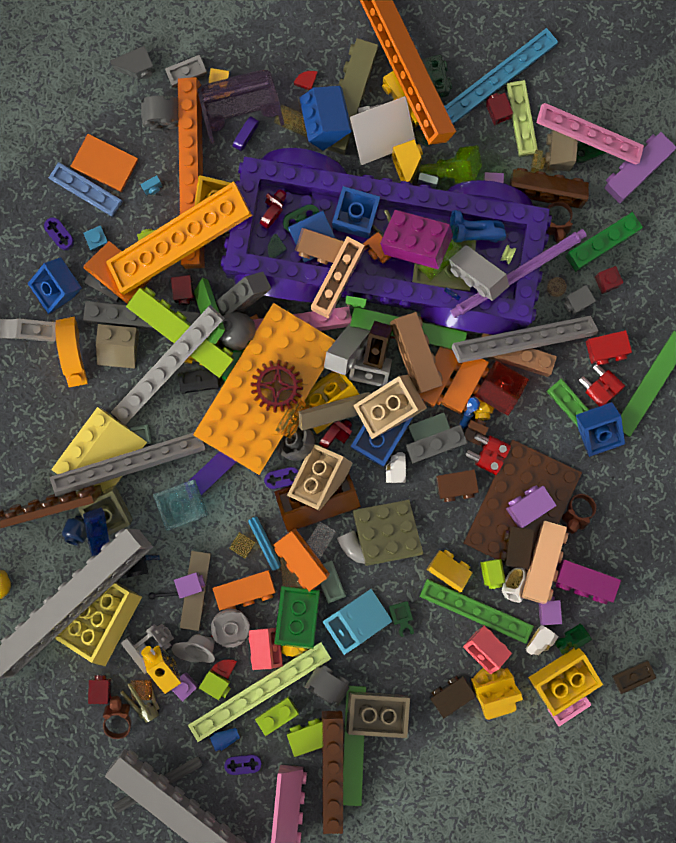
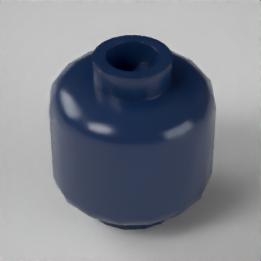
[62,515,89,546]

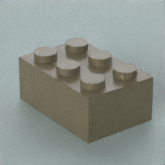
[346,691,410,738]

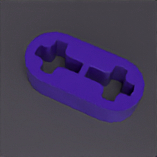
[233,116,259,151]
[44,217,74,250]
[264,467,299,489]
[224,754,262,775]

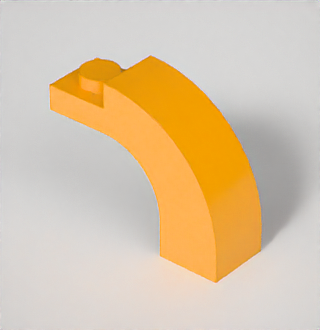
[55,317,88,387]

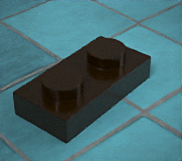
[612,660,656,694]

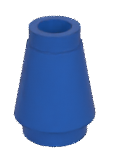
[210,727,240,751]

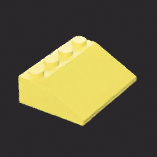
[51,407,147,491]
[55,582,142,666]

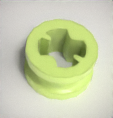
[500,245,516,264]

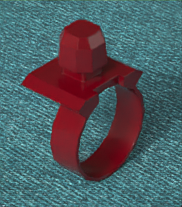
[260,189,287,229]
[319,419,352,449]

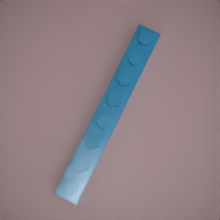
[444,28,558,125]

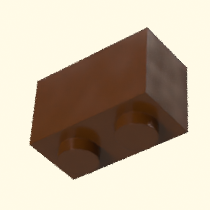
[435,469,479,502]

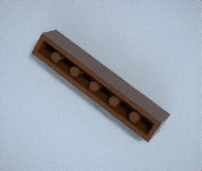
[322,711,343,834]

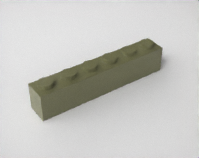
[326,38,378,155]

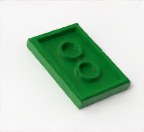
[274,586,320,649]

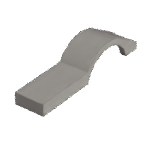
[0,319,56,342]

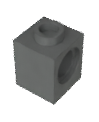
[564,285,596,315]

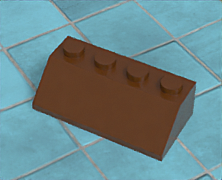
[510,168,589,209]
[274,472,361,532]

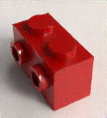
[586,330,632,366]

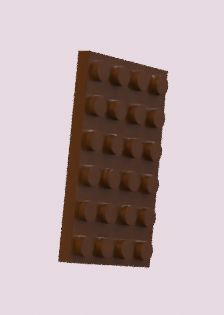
[463,439,582,573]

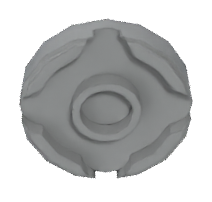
[211,609,250,648]

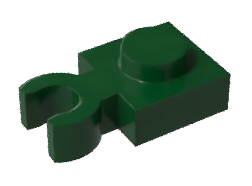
[389,601,414,637]
[555,623,592,655]

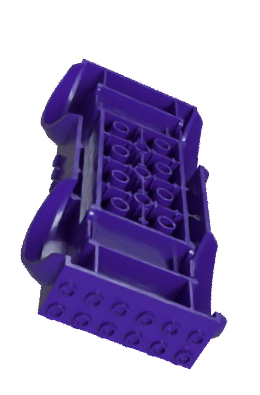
[221,148,552,335]

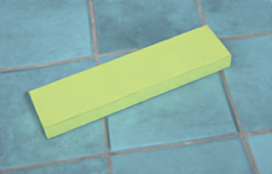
[506,80,538,157]

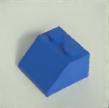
[332,186,380,239]
[28,257,82,314]
[576,402,625,457]

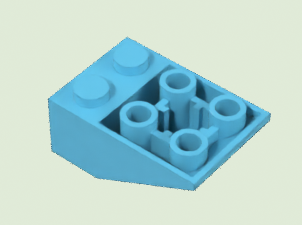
[323,589,392,655]

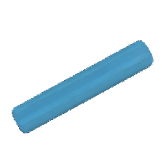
[248,517,281,571]

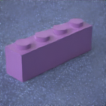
[604,132,676,204]

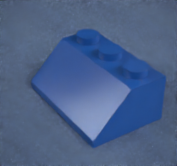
[299,86,352,151]

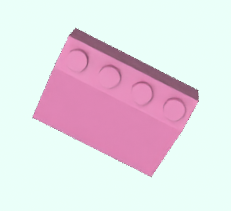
[271,765,307,843]

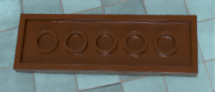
[0,485,103,529]

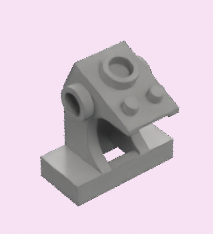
[121,624,174,674]

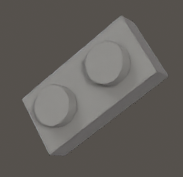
[165,55,207,88]

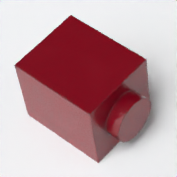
[486,93,513,125]
[595,266,623,294]
[171,275,194,305]
[88,675,111,704]

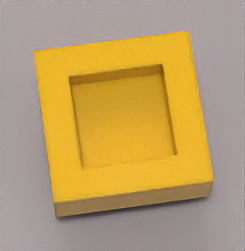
[208,68,229,90]

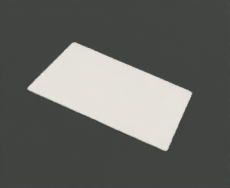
[350,96,416,165]

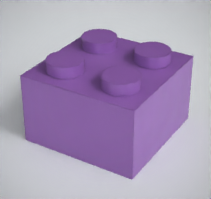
[506,485,557,528]

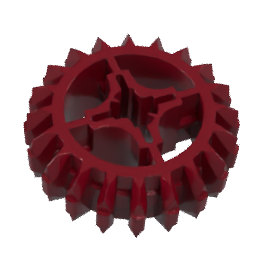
[251,360,303,413]

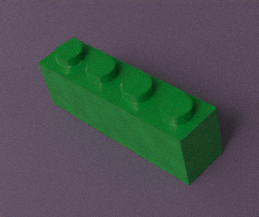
[565,212,643,272]

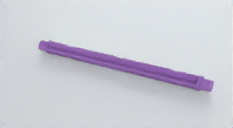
[450,229,587,318]

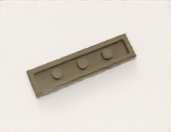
[299,392,371,431]
[180,551,211,631]

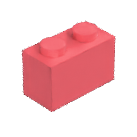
[463,626,512,675]
[249,628,283,670]

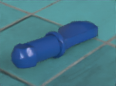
[460,397,480,429]

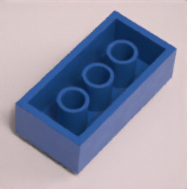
[350,380,423,467]

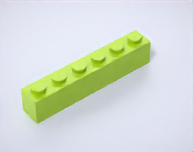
[126,287,235,378]

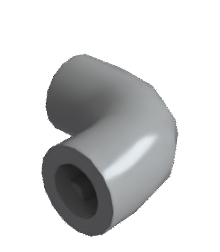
[337,530,365,564]

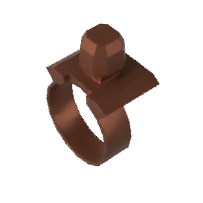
[546,201,573,243]
[562,494,596,534]
[103,696,131,739]

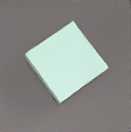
[417,173,438,189]

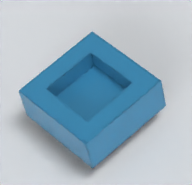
[140,175,163,195]
[83,226,108,251]

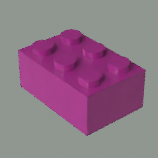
[380,210,453,270]
[554,560,621,605]

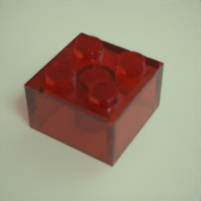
[475,360,529,416]

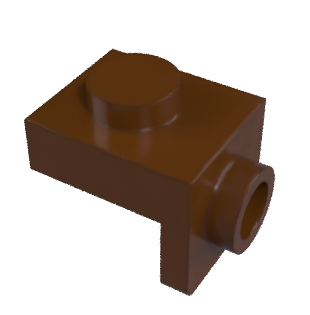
[464,418,489,445]

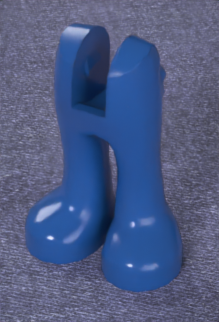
[450,210,506,243]

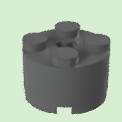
[141,96,179,131]
[304,665,350,708]

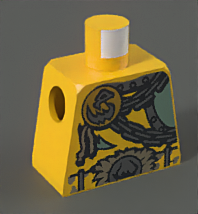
[141,646,181,694]

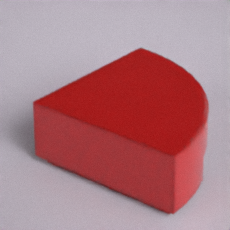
[294,71,318,90]
[211,659,237,679]

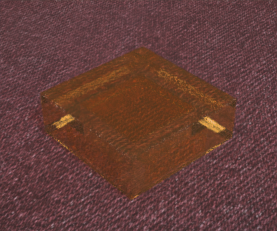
[131,680,152,700]

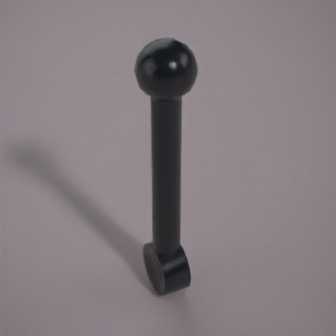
[148,592,179,600]

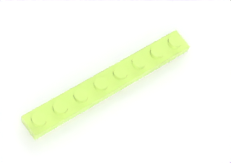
[188,642,331,742]

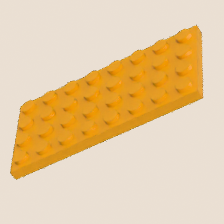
[193,303,336,475]

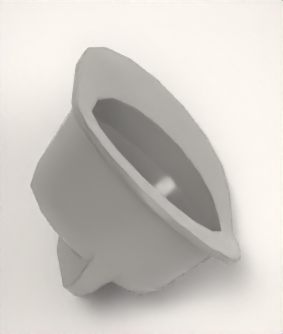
[172,634,215,663]

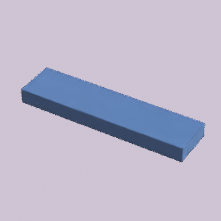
[48,162,123,217]

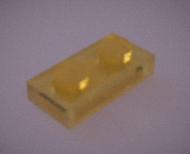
[274,105,308,138]
[275,397,310,439]

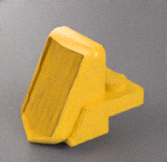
[471,668,523,720]

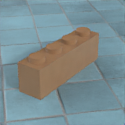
[389,312,442,394]
[481,333,557,377]

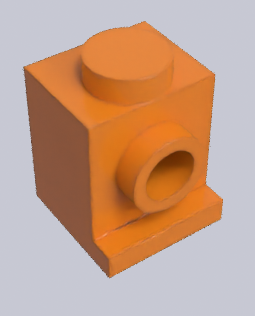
[363,232,391,264]

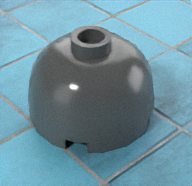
[219,311,256,351]
[277,421,315,461]

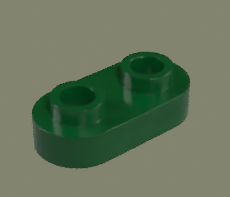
[576,142,606,163]
[283,204,319,232]

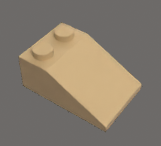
[353,375,427,439]
[287,444,353,511]

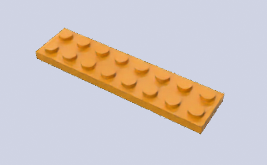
[106,182,252,295]

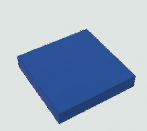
[288,211,335,263]

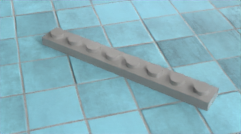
[111,305,225,425]
[451,316,598,363]
[49,433,205,497]

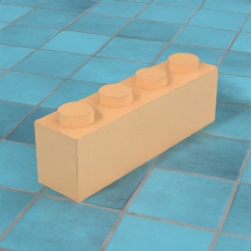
[311,237,365,319]
[521,521,568,604]

